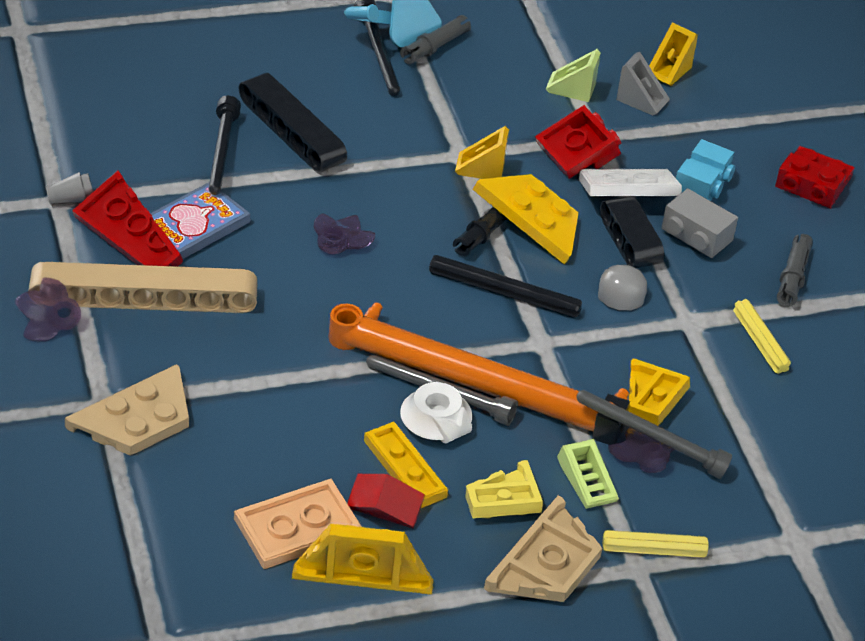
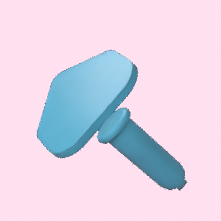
[344,0,442,48]

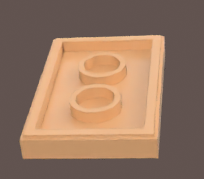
[234,479,362,570]

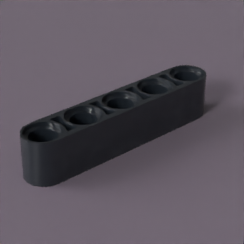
[238,73,347,173]

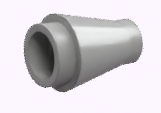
[46,172,93,204]

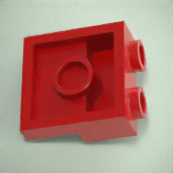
[535,105,621,179]
[775,146,855,209]

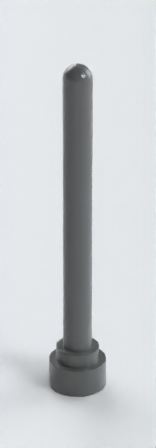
[366,355,518,426]
[576,390,732,479]

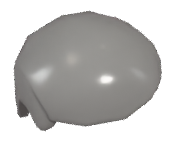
[598,265,647,310]

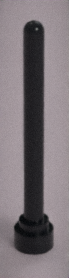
[354,0,400,96]
[208,95,241,195]

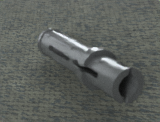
[400,15,471,64]
[777,234,813,306]

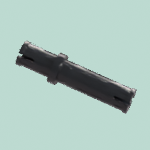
[453,207,508,257]

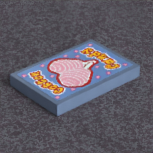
[150,182,250,259]

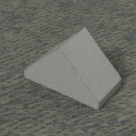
[616,51,670,116]

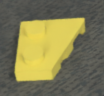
[465,460,543,519]

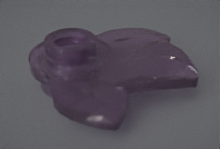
[314,213,375,254]
[15,277,81,341]
[608,427,675,473]

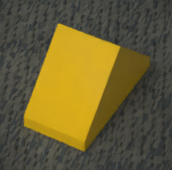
[649,22,698,86]
[455,126,509,179]

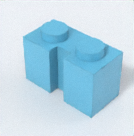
[676,139,736,201]

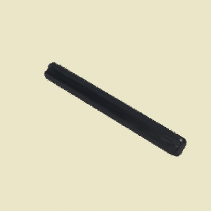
[429,255,582,318]

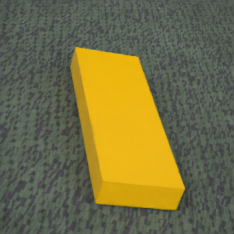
[364,421,448,508]

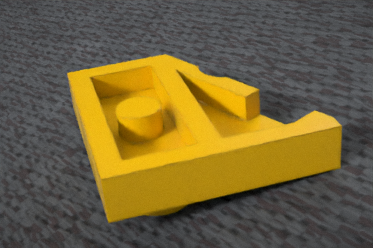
[629,358,690,426]

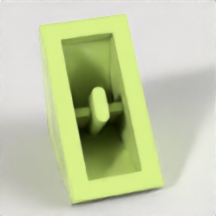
[546,49,601,102]

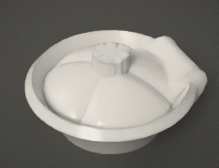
[400,382,472,444]

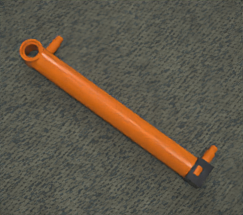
[329,303,630,447]

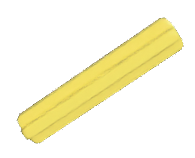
[733,299,791,374]
[602,530,709,558]

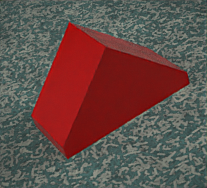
[347,473,425,529]

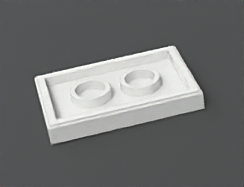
[579,169,682,196]

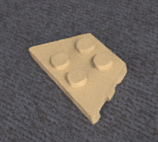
[65,364,189,456]
[484,496,602,602]

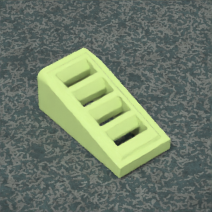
[557,439,619,509]

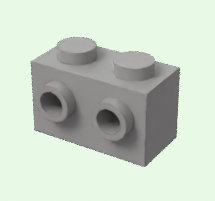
[662,188,738,258]

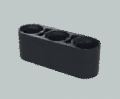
[600,196,664,268]

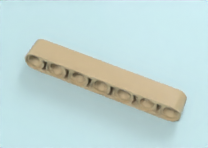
[28,262,258,313]

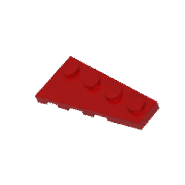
[72,170,183,267]

